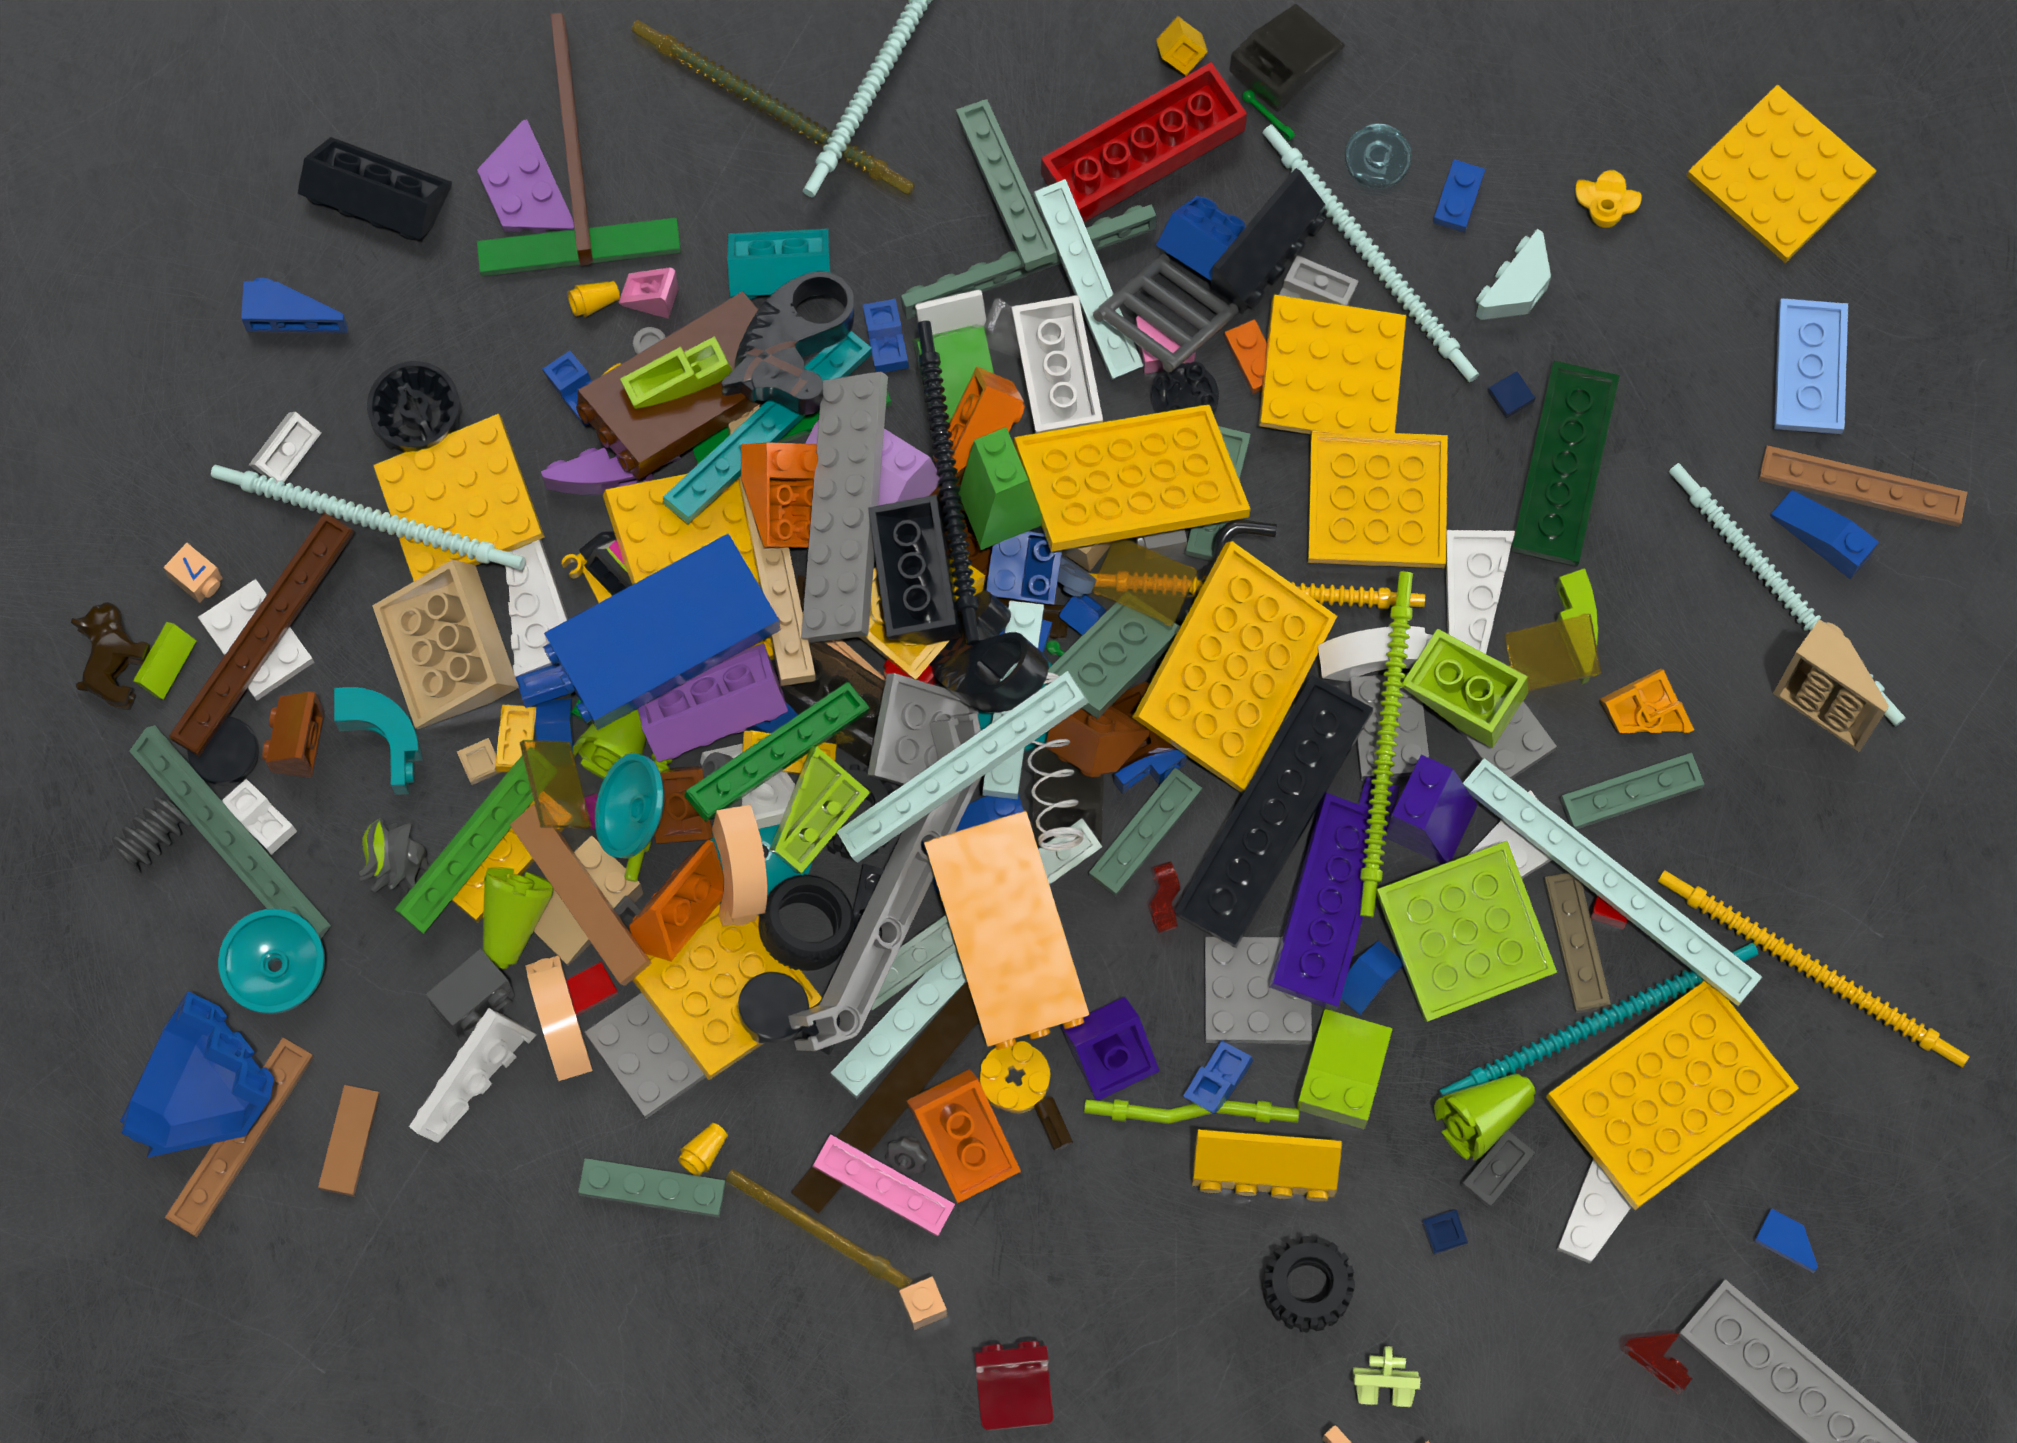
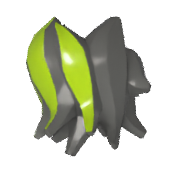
[358,818,429,893]

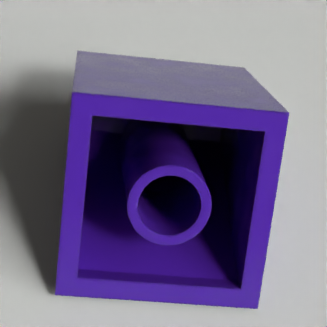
[1385,754,1477,864]

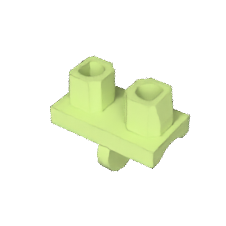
[1352,1346,1421,1407]

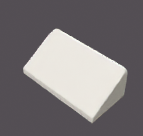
[915,290,986,334]
[249,412,321,483]

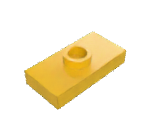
[495,705,536,772]

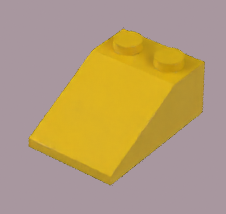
[859,566,950,680]

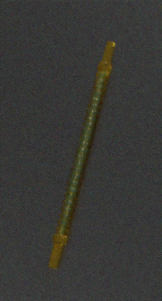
[631,20,915,195]

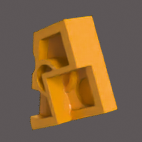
[1599,668,1694,733]

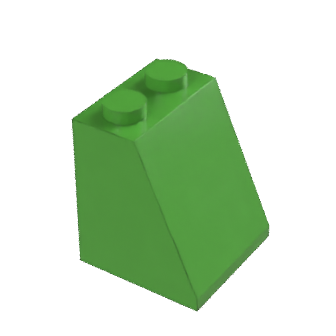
[912,324,994,422]
[958,427,1042,550]

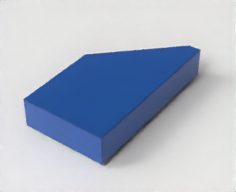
[1754,1209,1818,1273]

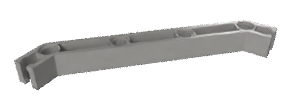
[788,712,981,1051]

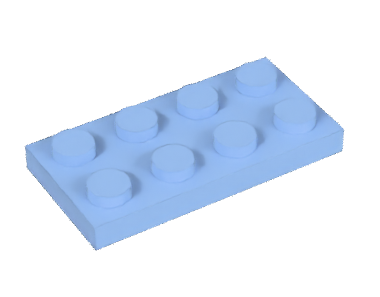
[1774,298,1848,434]

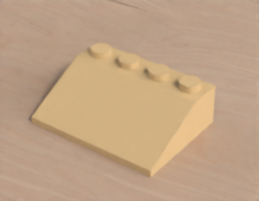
[372,560,519,729]
[1773,619,1889,752]

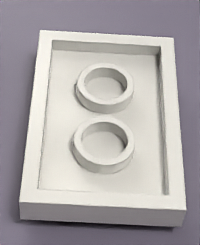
[198,579,314,701]
[700,744,795,829]

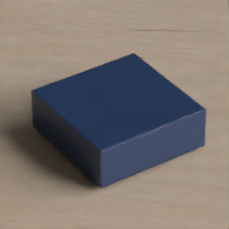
[1488,371,1536,418]
[1422,1209,1468,1256]

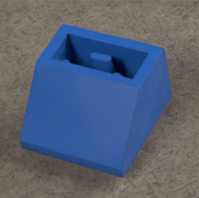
[1156,195,1246,281]
[986,531,1062,605]

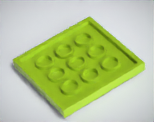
[1376,841,1557,1022]

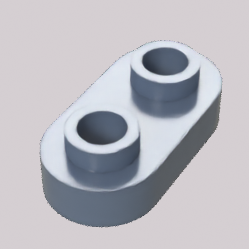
[1058,556,1096,597]

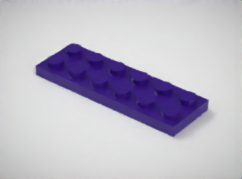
[1269,793,1391,1010]

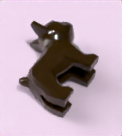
[71,602,151,710]

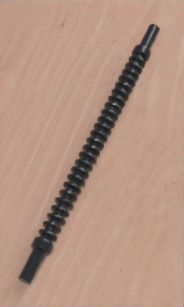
[917,320,980,645]

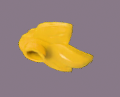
[1575,170,1642,228]

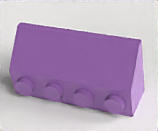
[638,643,788,762]

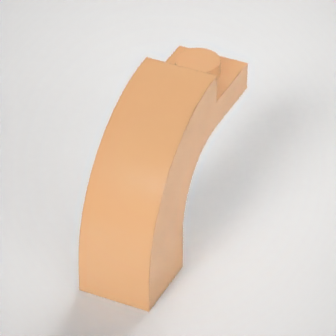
[712,805,767,926]
[525,955,593,1081]

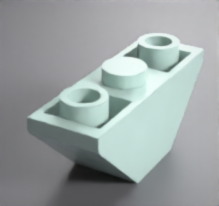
[1476,229,1551,320]

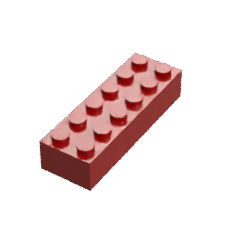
[1041,62,1247,222]

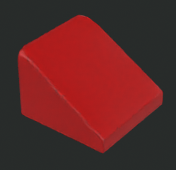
[1590,895,1628,929]

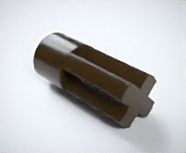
[1034,1097,1073,1151]

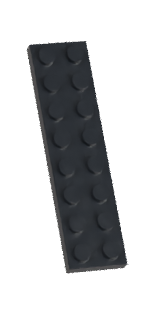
[1175,675,1373,948]

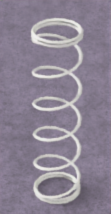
[1027,672,1084,850]

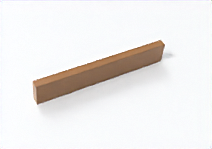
[1759,446,1967,527]
[510,802,652,986]
[165,1038,314,1238]

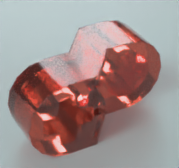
[1148,861,1180,934]

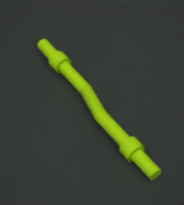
[1084,1099,1300,1124]

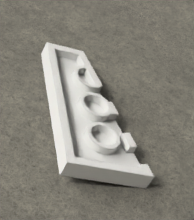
[1557,1158,1632,1264]

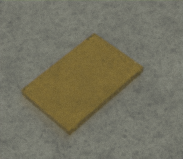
[1092,539,1198,627]
[1505,613,1602,691]
[519,740,591,829]

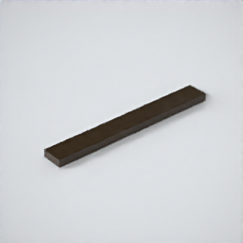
[791,981,980,1216]

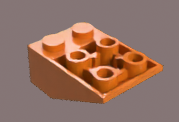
[741,442,818,548]

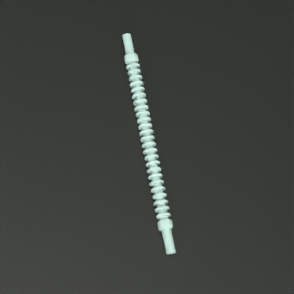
[803,0,932,197]
[1262,125,1479,383]
[1669,463,1906,727]
[211,465,525,570]

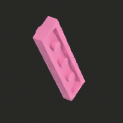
[812,1134,955,1237]

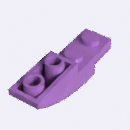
[541,447,681,495]

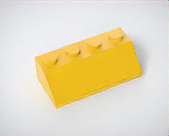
[1192,1130,1342,1202]

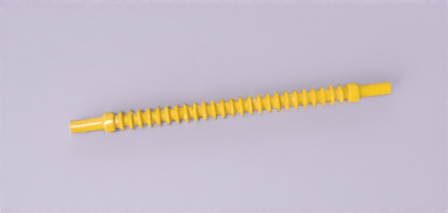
[1089,571,1425,609]
[1657,870,1969,1068]

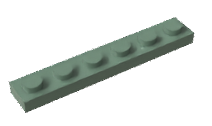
[956,99,1057,271]

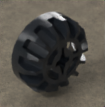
[367,361,462,453]

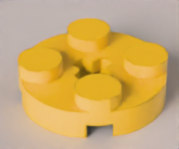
[980,1041,1050,1114]

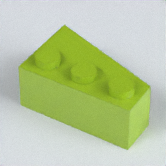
[769,746,870,873]

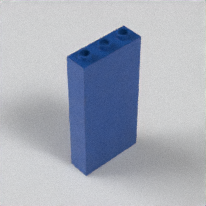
[543,533,781,730]

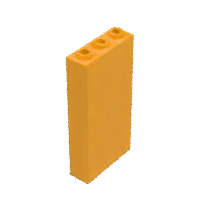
[924,810,1089,1050]

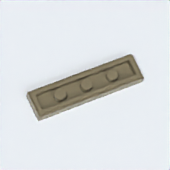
[1544,873,1611,1014]

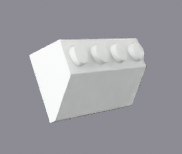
[1012,295,1103,433]

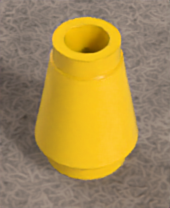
[567,281,620,317]
[678,1123,728,1176]

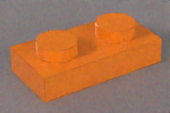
[1224,319,1267,394]

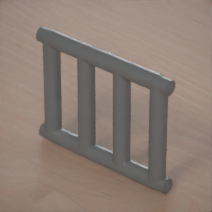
[1093,254,1239,372]

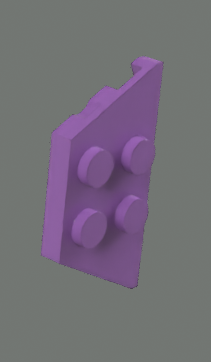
[477,119,575,233]

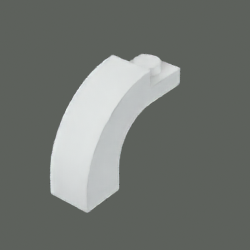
[1318,626,1433,682]

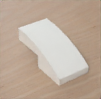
[222,779,297,855]

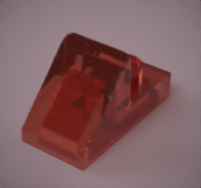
[1621,1333,1692,1395]

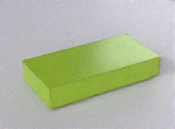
[133,622,197,700]

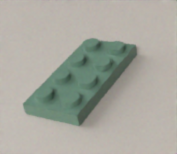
[1046,592,1180,719]

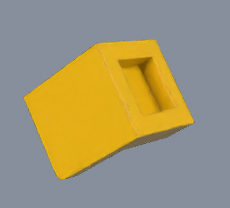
[1157,16,1208,75]

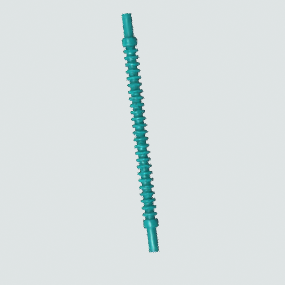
[1439,943,1758,1097]

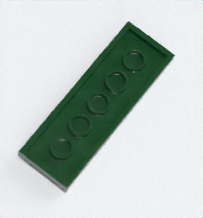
[1511,361,1620,567]

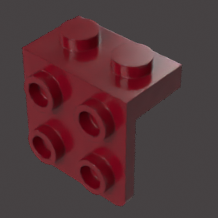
[975,1341,1054,1431]

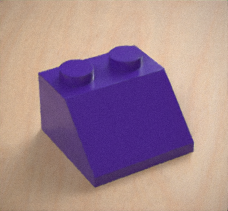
[1062,997,1160,1101]

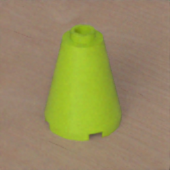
[573,708,646,779]
[483,867,554,969]
[1434,1074,1535,1161]

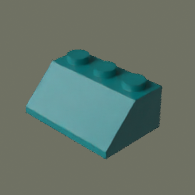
[727,229,831,299]

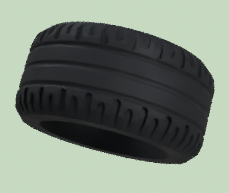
[758,874,854,971]

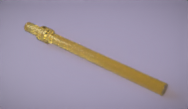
[725,1169,914,1289]

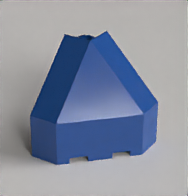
[120,991,274,1158]

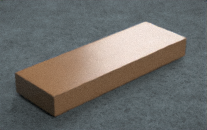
[318,1085,380,1197]

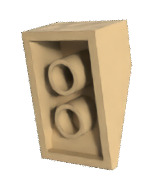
[533,836,644,966]

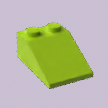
[1402,628,1528,748]
[1296,1009,1393,1129]

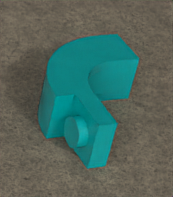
[334,687,423,795]

